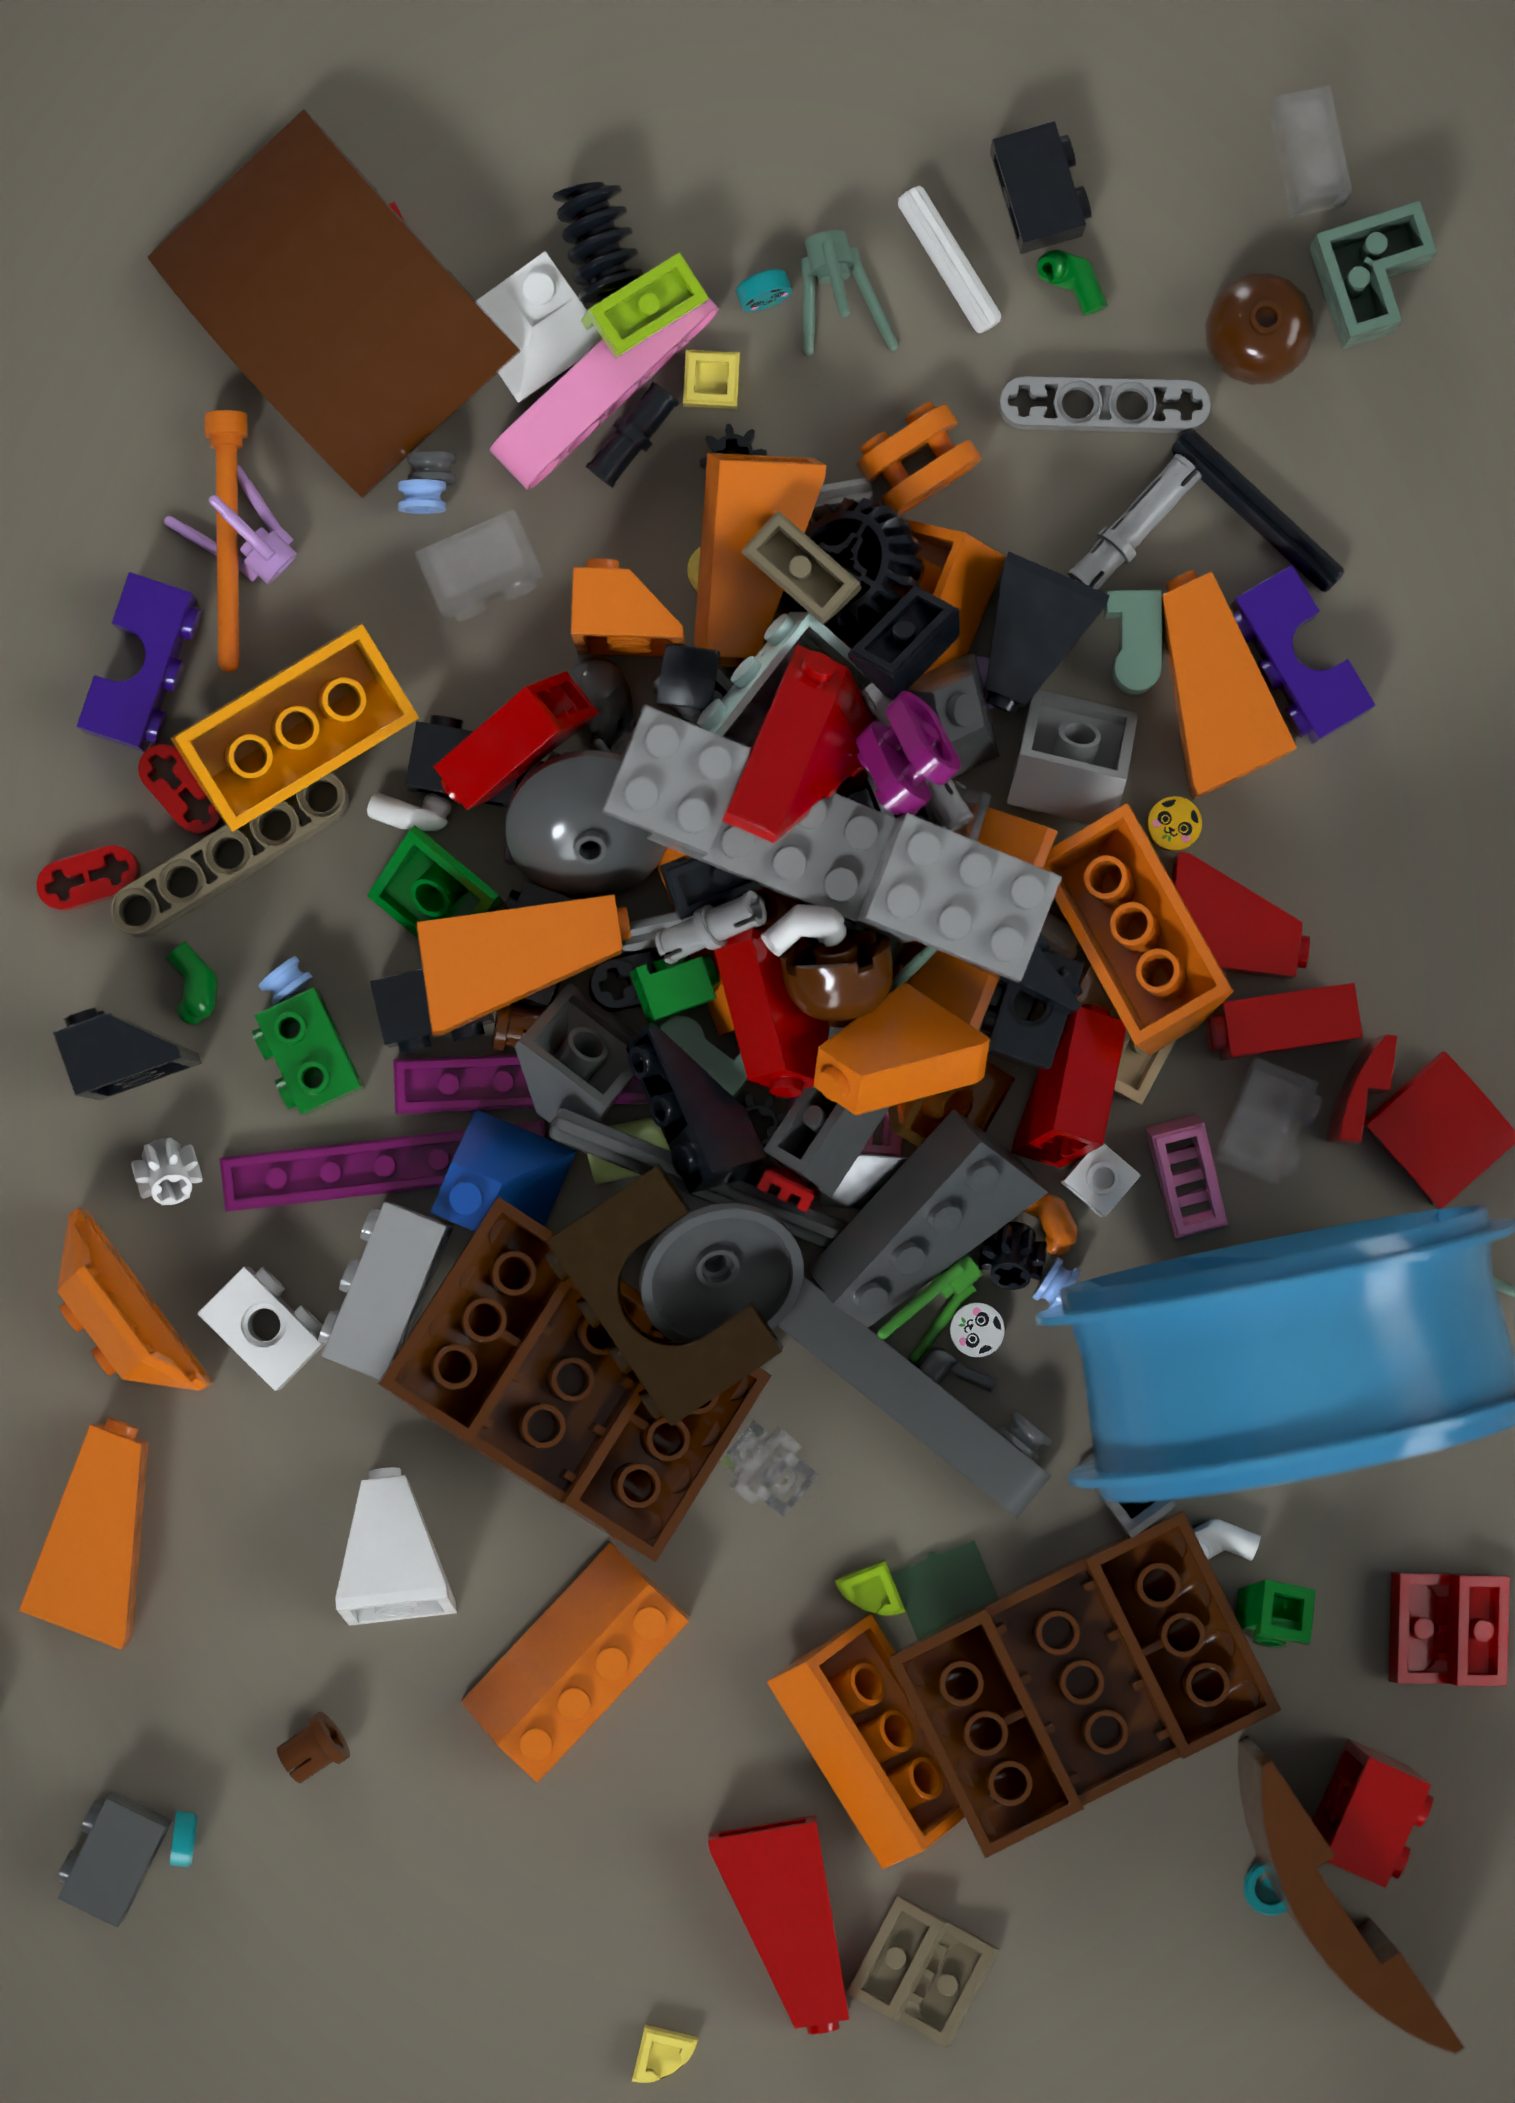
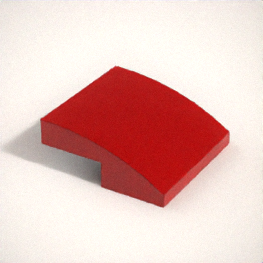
[1326,1034,1398,1145]
[1364,1051,1515,1209]
[1388,1572,1510,1686]

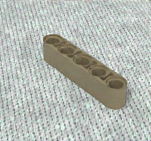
[110,773,350,938]

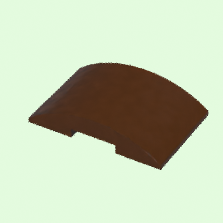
[147,109,521,498]
[378,1197,772,1562]
[887,1511,1281,1858]
[1238,1736,1464,2054]

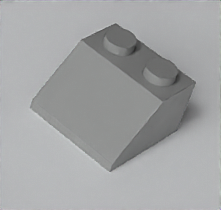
[1006,689,1139,825]

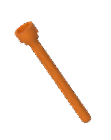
[204,410,248,672]

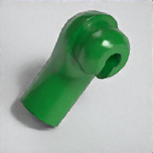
[1036,250,1108,316]
[166,941,218,1025]

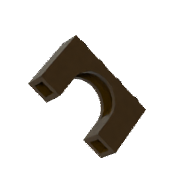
[545,1163,783,1426]

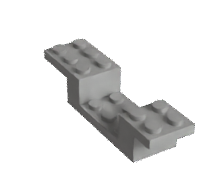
[602,705,1062,982]

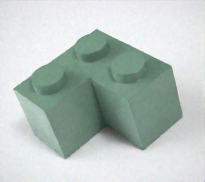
[1309,201,1437,350]

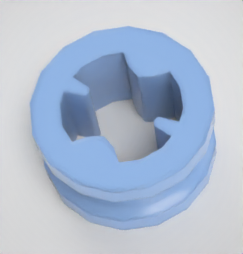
[398,479,446,514]
[258,956,313,1006]
[1032,1257,1081,1309]

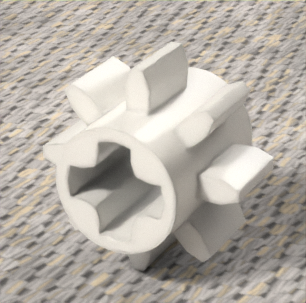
[131,1138,203,1205]

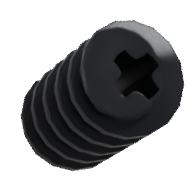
[552,182,643,303]

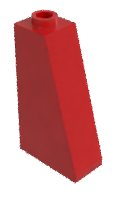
[708,1815,849,2034]

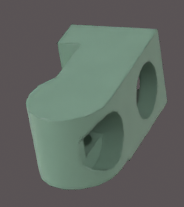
[1103,590,1162,696]
[660,1015,749,1098]

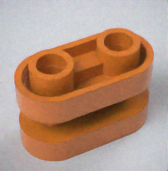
[856,401,983,517]

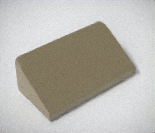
[741,511,862,625]

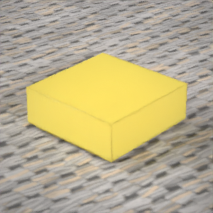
[683,350,740,409]

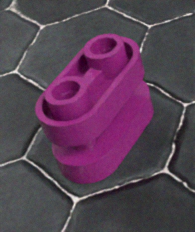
[856,691,961,815]

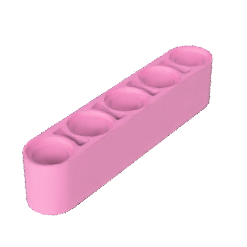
[490,298,719,490]

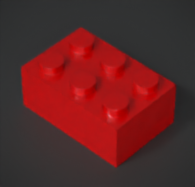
[1312,1738,1434,1889]

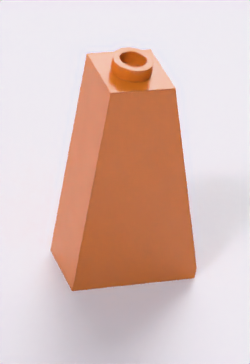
[694,453,827,667]
[1162,570,1297,800]
[417,895,631,1036]
[19,1417,149,1650]

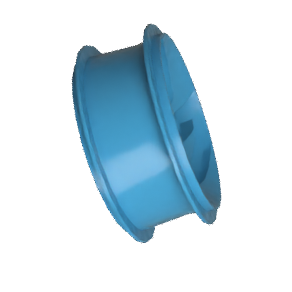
[1036,1205,1515,1502]

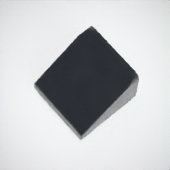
[657,643,720,710]

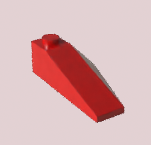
[722,644,875,844]

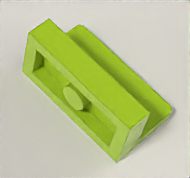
[581,252,709,359]

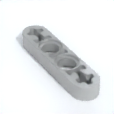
[998,376,1211,433]

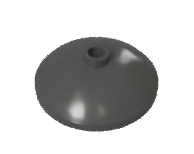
[506,750,667,899]
[639,1203,804,1341]

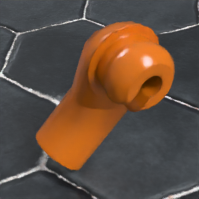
[1023,1193,1078,1256]

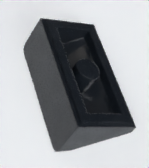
[848,585,960,701]

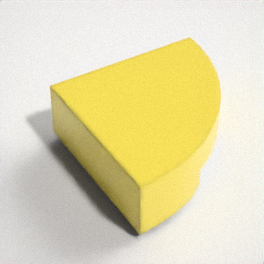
[632,2024,698,2083]

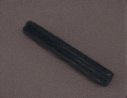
[1171,429,1344,592]

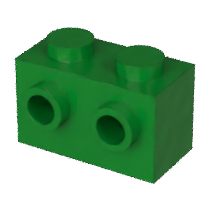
[252,987,365,1116]

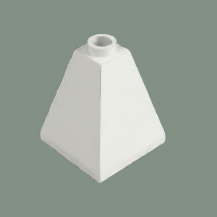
[335,1467,457,1626]

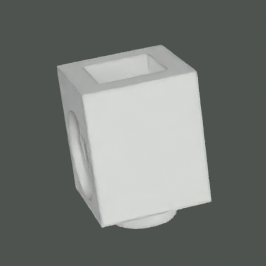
[1060,1144,1141,1217]

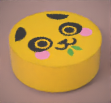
[1146,796,1202,852]

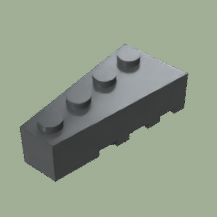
[807,1109,1049,1328]

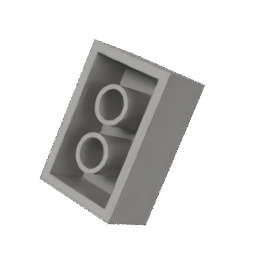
[318,1202,453,1380]

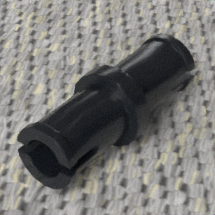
[585,381,680,488]

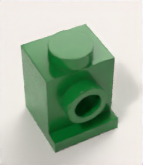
[630,955,720,1024]
[1236,1579,1316,1648]

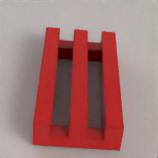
[757,1164,817,1212]

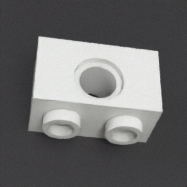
[197,1266,325,1391]

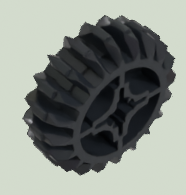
[782,497,925,644]

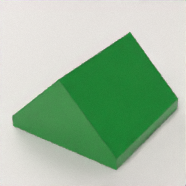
[366,825,504,938]

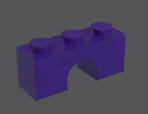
[1230,565,1376,744]
[76,572,202,752]

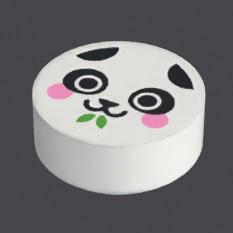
[949,1302,1005,1357]

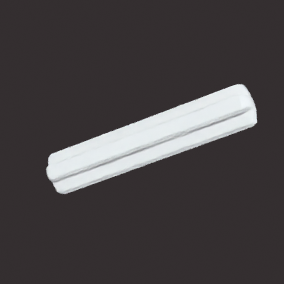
[898,186,1001,333]

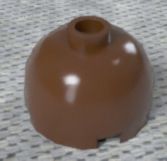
[1205,273,1314,385]
[781,929,893,1028]

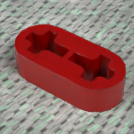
[138,744,223,836]
[36,845,141,911]

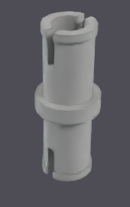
[655,891,766,964]

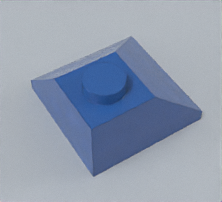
[430,1109,576,1232]

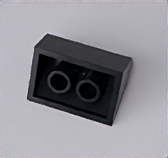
[53,1008,202,1100]

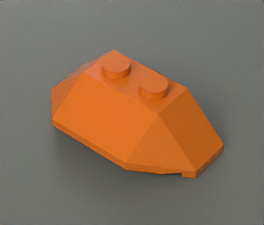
[57,1208,214,1391]

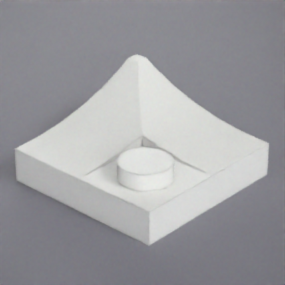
[476,251,602,403]

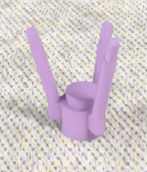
[164,465,297,585]

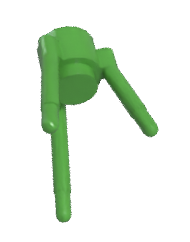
[878,1254,983,1364]

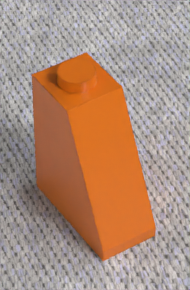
[814,982,990,1115]

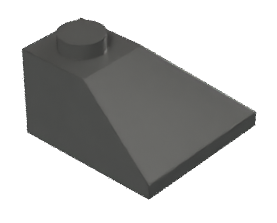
[907,653,999,779]
[515,983,638,1123]

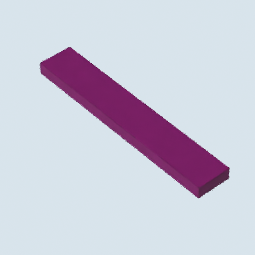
[393,1046,720,1114]
[219,1120,547,1212]

